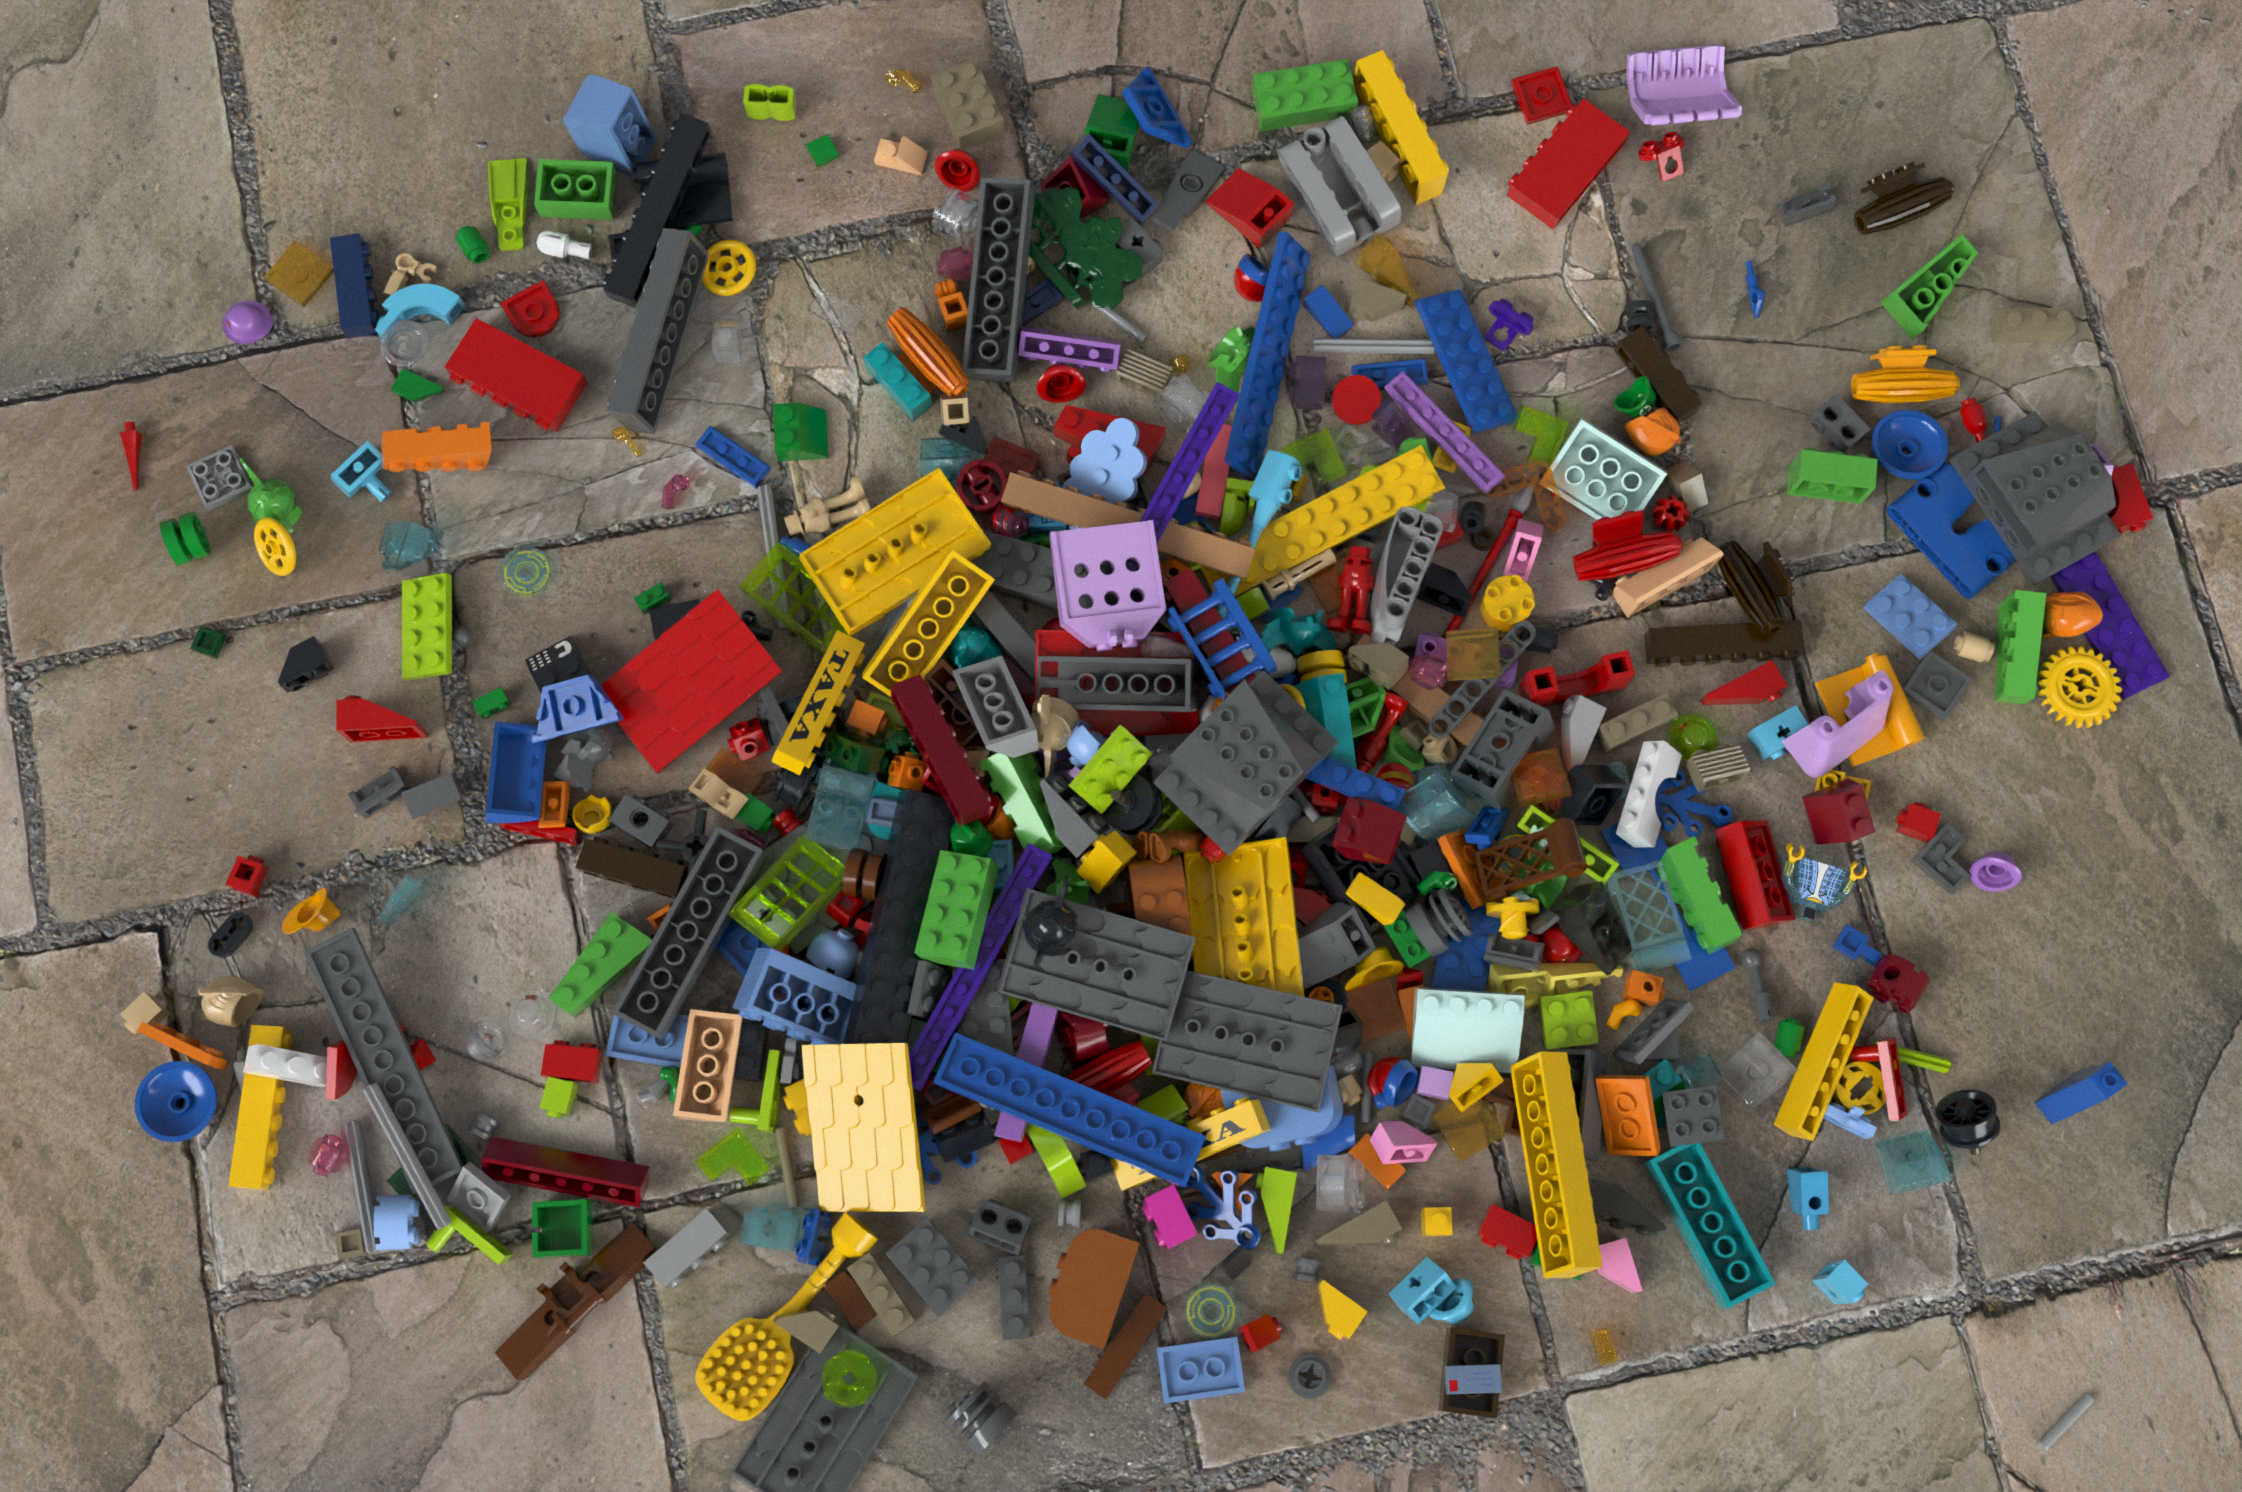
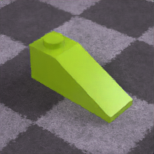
[1255,1167,1297,1255]

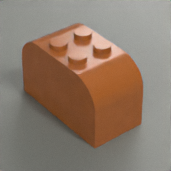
[1127,853,1194,961]
[1048,1229,1140,1349]

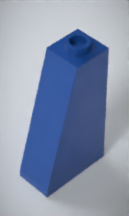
[2035,1062,2128,1124]

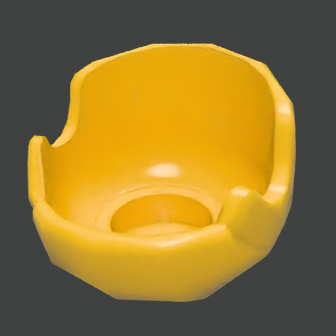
[572,795,612,834]

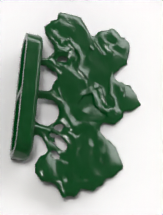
[1029,187,1144,310]

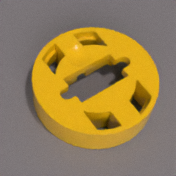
[1833,1062,1886,1116]

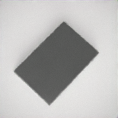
[1613,998,1694,1065]

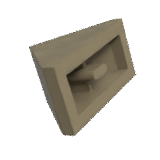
[1664,461,1708,513]

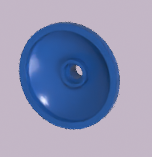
[1871,410,1948,479]
[135,1061,217,1142]

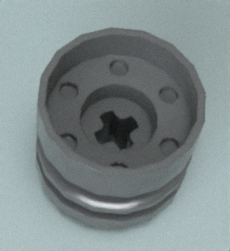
[1405,887,1474,957]
[944,1381,1018,1457]

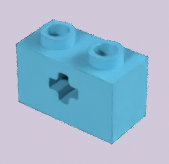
[1747,705,1809,761]
[1389,1257,1457,1325]
[1812,1259,1868,1304]

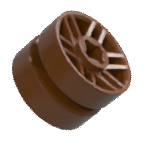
[843,847,886,900]

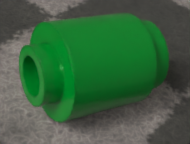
[455,226,490,264]
[1773,1018,1805,1058]

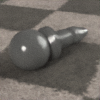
[452,626,473,658]

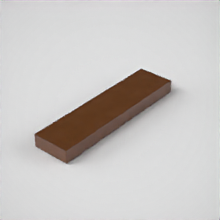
[1084,1293,1168,1400]

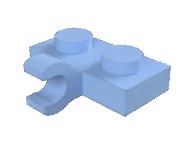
[1823,1102,1877,1139]

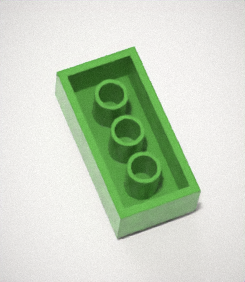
[1251,59,1358,132]
[914,850,999,970]

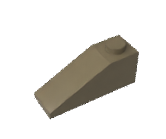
[1314,1200,1402,1245]

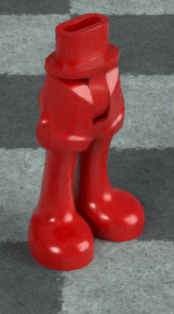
[1326,546,1375,635]
[1355,692,1408,773]

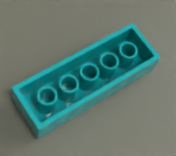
[1644,1143,1776,1309]

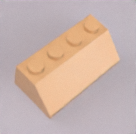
[1612,537,1724,618]
[673,1009,743,1122]

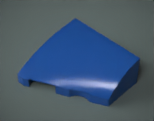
[1302,1115,1355,1172]

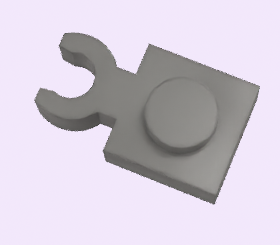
[780,1038,801,1086]

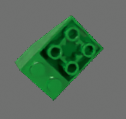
[1084,94,1140,171]

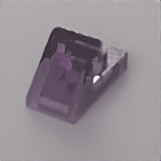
[1371,398,1416,452]

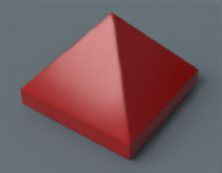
[1396,966,1423,991]
[409,1038,436,1071]

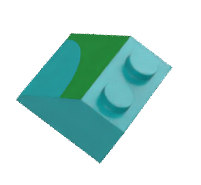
[1641,1059,1686,1130]

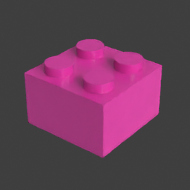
[1141,1184,1198,1250]

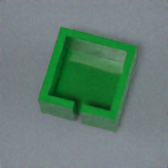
[532,1199,593,1259]

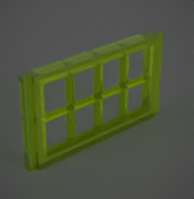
[739,542,847,655]
[729,834,845,952]

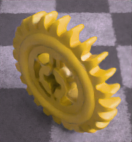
[2037,646,2122,729]

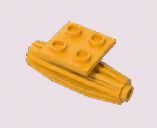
[1850,345,1960,403]

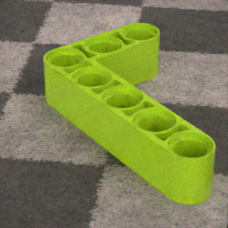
[1026,1123,1086,1199]

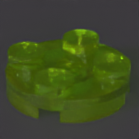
[821,1350,877,1407]

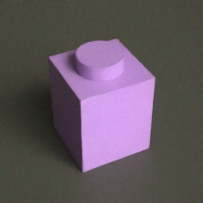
[1415,1066,1453,1101]

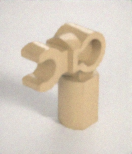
[383,253,438,298]

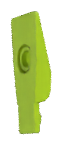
[488,158,527,251]

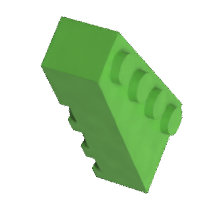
[1880,234,1978,339]
[1657,836,1742,955]
[548,912,652,1018]

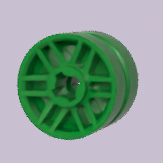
[160,512,211,566]

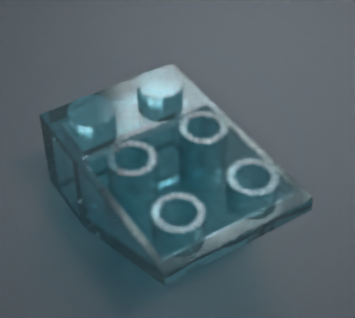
[805,757,876,850]

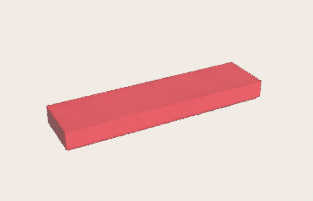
[1194,424,1232,520]

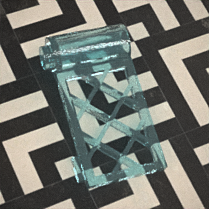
[1607,860,1692,973]

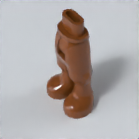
[1132,828,1207,863]

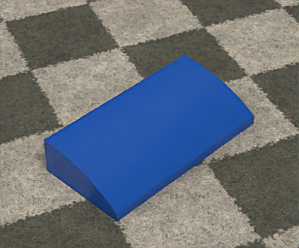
[485,722,546,823]

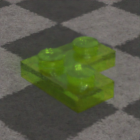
[1513,405,1569,469]
[1282,428,1348,484]
[695,1127,771,1186]

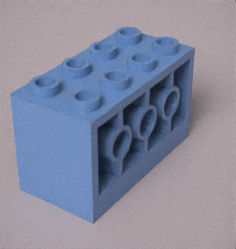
[732,948,856,1045]

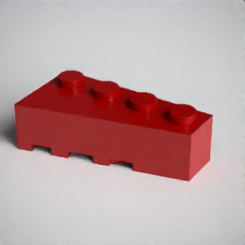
[1054,405,1167,480]

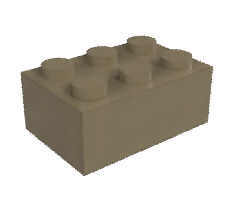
[931,58,1005,150]

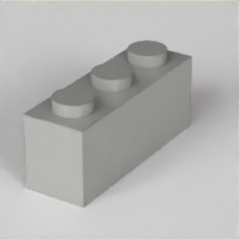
[644,1208,730,1288]

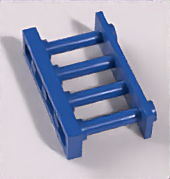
[1167,578,1277,702]

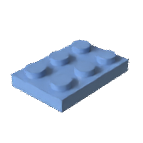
[1864,574,1958,660]
[605,1003,689,1069]
[1156,1337,1245,1404]

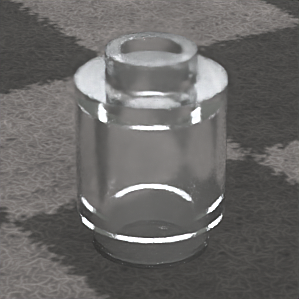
[1349,105,1377,144]

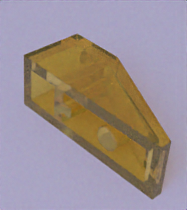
[1356,234,1419,309]

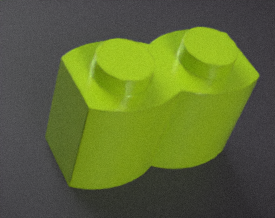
[743,84,797,121]

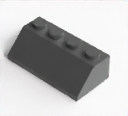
[1546,1049,1608,1161]

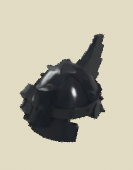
[1024,875,1078,967]

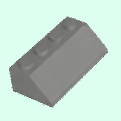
[952,656,1039,758]

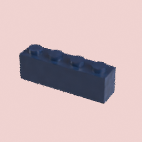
[1067,134,1159,223]
[330,233,380,339]

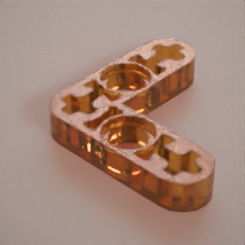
[1480,460,1567,531]

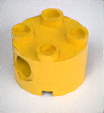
[1479,575,1535,633]

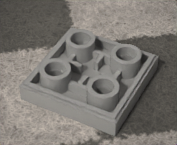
[186,445,253,511]

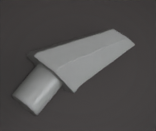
[233,1050,247,1093]
[636,1078,670,1104]

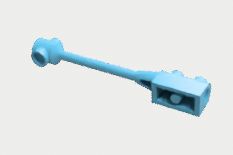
[1216,449,1302,635]

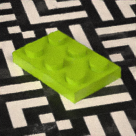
[1068,725,1152,814]

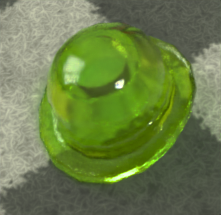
[1668,715,1718,761]

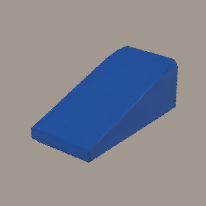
[1303,285,1354,338]

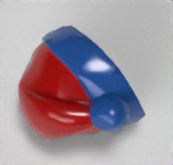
[1234,254,1270,302]
[1367,1057,1419,1109]

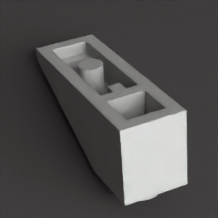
[1561,695,1607,777]

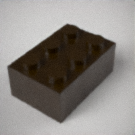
[1438,1327,1505,1419]

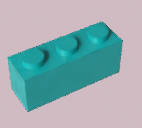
[863,342,932,421]

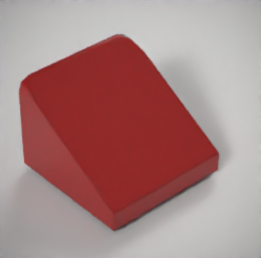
[826,889,865,928]

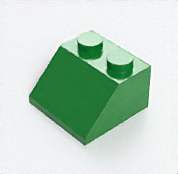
[773,402,828,462]

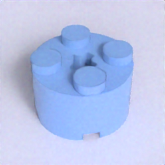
[374,1194,420,1251]

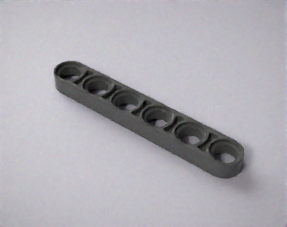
[1428,621,1536,739]

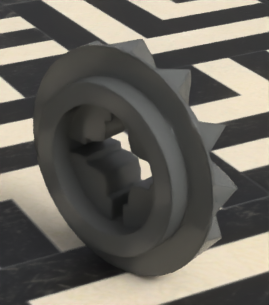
[1288,1354,1331,1399]

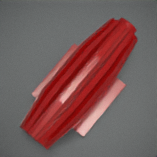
[1572,510,1683,581]
[1064,1040,1153,1106]

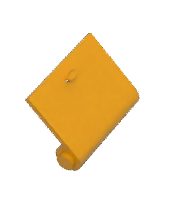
[1815,652,1925,767]

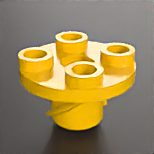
[1486,897,1540,940]

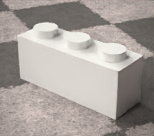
[243,1044,327,1087]

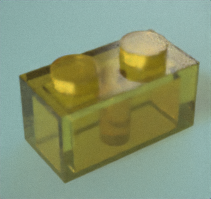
[1589,1327,1619,1366]

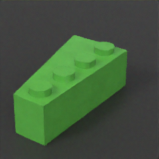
[1995,590,2046,705]
[979,753,1066,855]

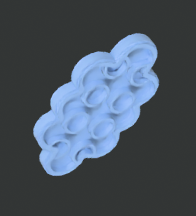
[1062,418,1147,530]

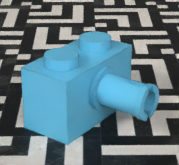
[330,440,393,503]

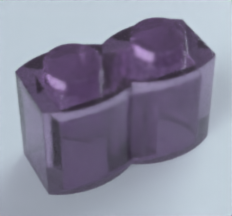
[1288,356,1326,410]

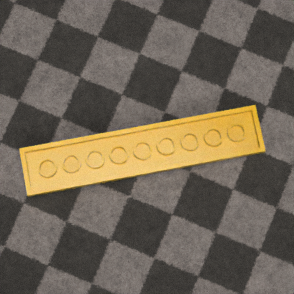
[1200,445,1445,599]

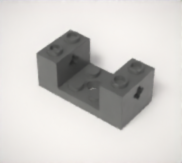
[1450,689,1555,811]

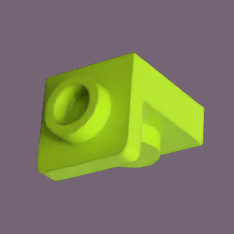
[1225,478,1257,513]

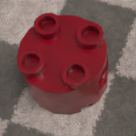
[956,460,1007,516]
[1866,953,1930,1014]
[1056,1011,1110,1063]

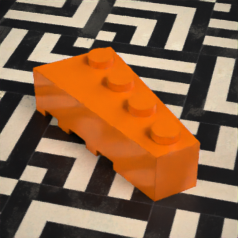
[381,422,492,472]

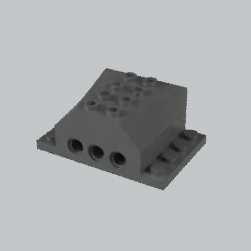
[1949,411,2121,586]
[1153,670,1339,856]

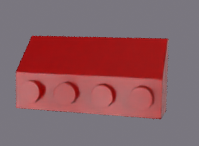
[1715,821,1796,930]

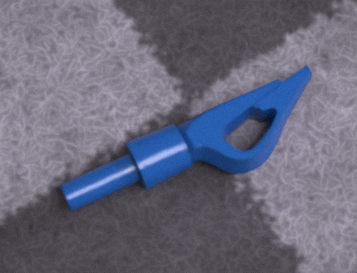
[1745,260,1765,318]

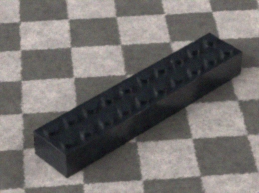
[843,789,955,1044]

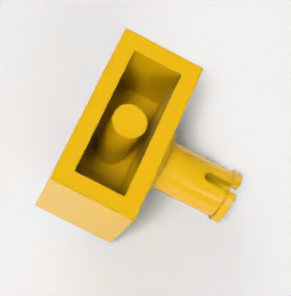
[1076,830,1137,894]

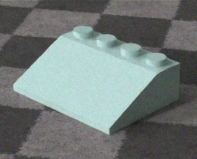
[1540,417,1667,520]
[1410,987,1525,1073]

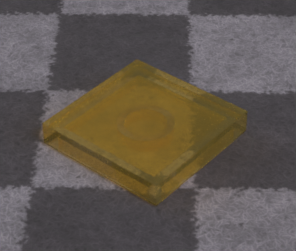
[263,240,334,308]
[1446,627,1500,681]
[1431,1098,1505,1163]

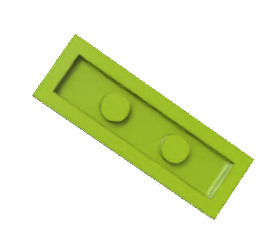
[730,1050,785,1133]
[425,1204,513,1265]

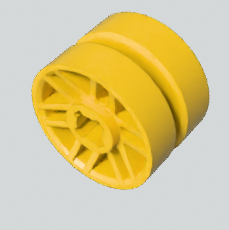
[1297,650,1348,686]

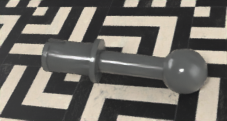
[1741,948,1776,1023]

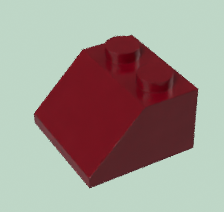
[1039,157,1109,218]
[1802,778,1875,845]
[1332,797,1407,865]

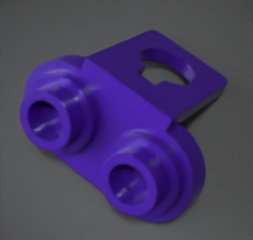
[1484,298,1534,351]

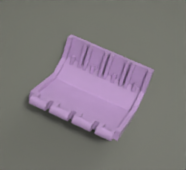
[1626,44,1742,126]

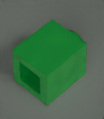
[735,792,776,836]

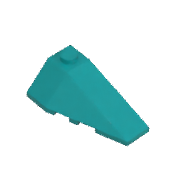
[1294,673,1357,769]

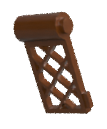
[1474,818,1587,901]

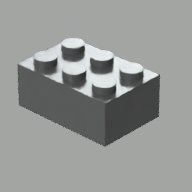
[885,1218,980,1317]

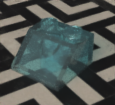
[1875,1131,1952,1195]

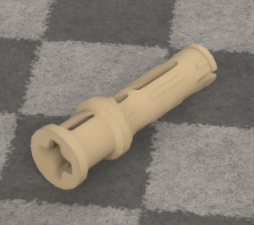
[1261,548,1337,601]

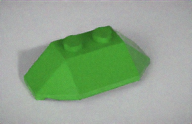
[1345,677,1386,738]

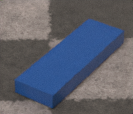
[1351,359,1429,389]
[695,426,771,489]

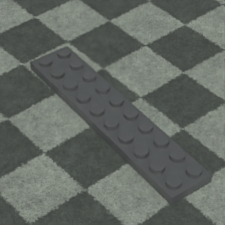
[303,928,463,1195]

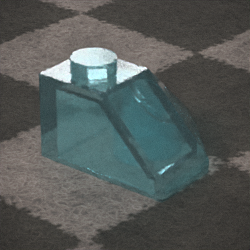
[920,438,971,483]
[379,521,438,572]

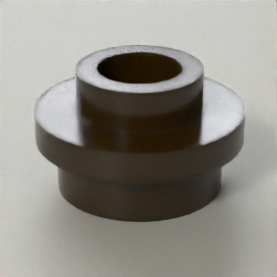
[1470,526,1495,551]

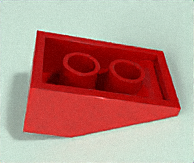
[336,695,428,743]

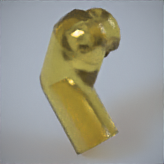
[885,69,922,93]

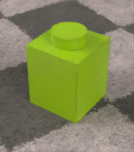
[540,1077,579,1119]

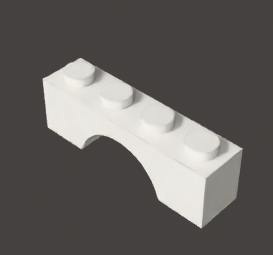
[1616,741,1682,848]

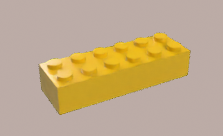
[1353,50,1449,205]
[861,547,995,697]

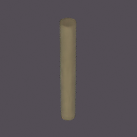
[775,1127,800,1209]

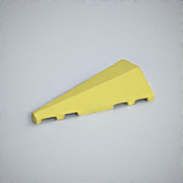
[1487,963,1623,1014]

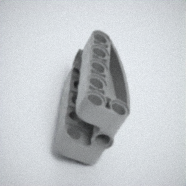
[1277,116,1401,258]
[1370,506,1443,647]

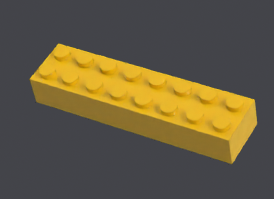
[1510,1052,1603,1278]

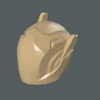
[198,976,264,1027]

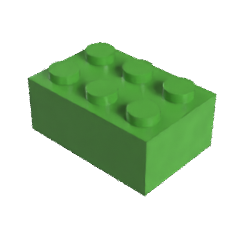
[534,159,618,220]
[1786,448,1878,504]

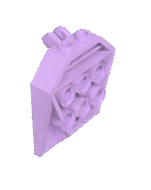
[1050,520,1166,652]

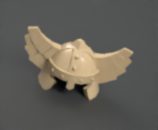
[1031,695,1080,777]

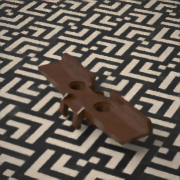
[495,1222,657,1380]

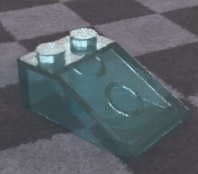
[1398,771,1477,843]

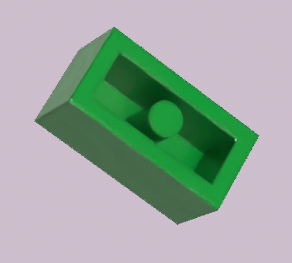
[634,582,672,615]
[472,686,511,719]

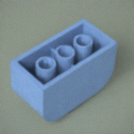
[563,75,657,178]
[1221,1066,1343,1152]

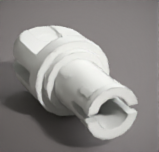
[536,230,592,260]

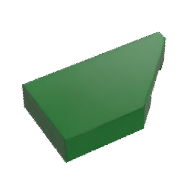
[390,368,445,403]

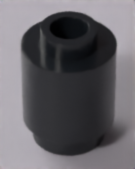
[1459,501,1486,533]
[1520,626,1558,654]

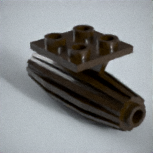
[1854,162,1954,235]
[1718,541,1795,635]

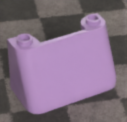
[1781,669,1893,778]

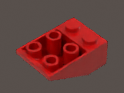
[1205,168,1295,249]

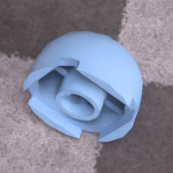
[1067,720,1107,769]
[806,929,858,979]

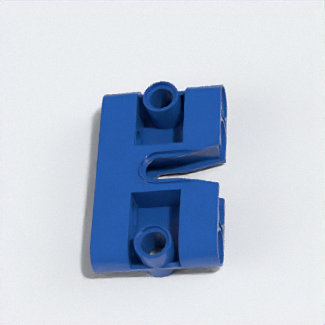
[1886,462,2017,599]

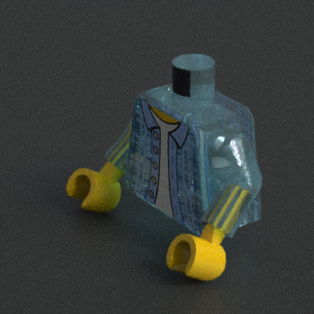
[1781,843,1867,922]

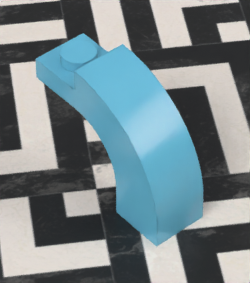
[375,284,465,344]

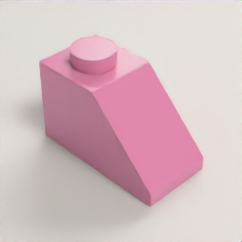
[1503,519,1543,582]
[1370,1121,1437,1164]
[1597,1238,1643,1293]

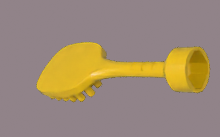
[695,1212,879,1421]

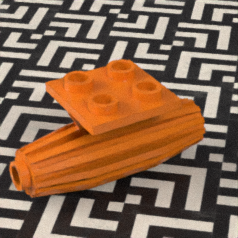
[887,307,969,398]

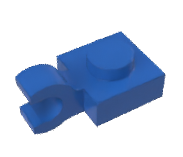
[1832,924,1882,966]

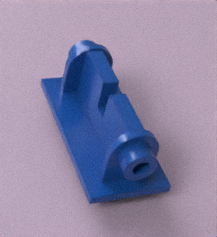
[796,1209,833,1266]

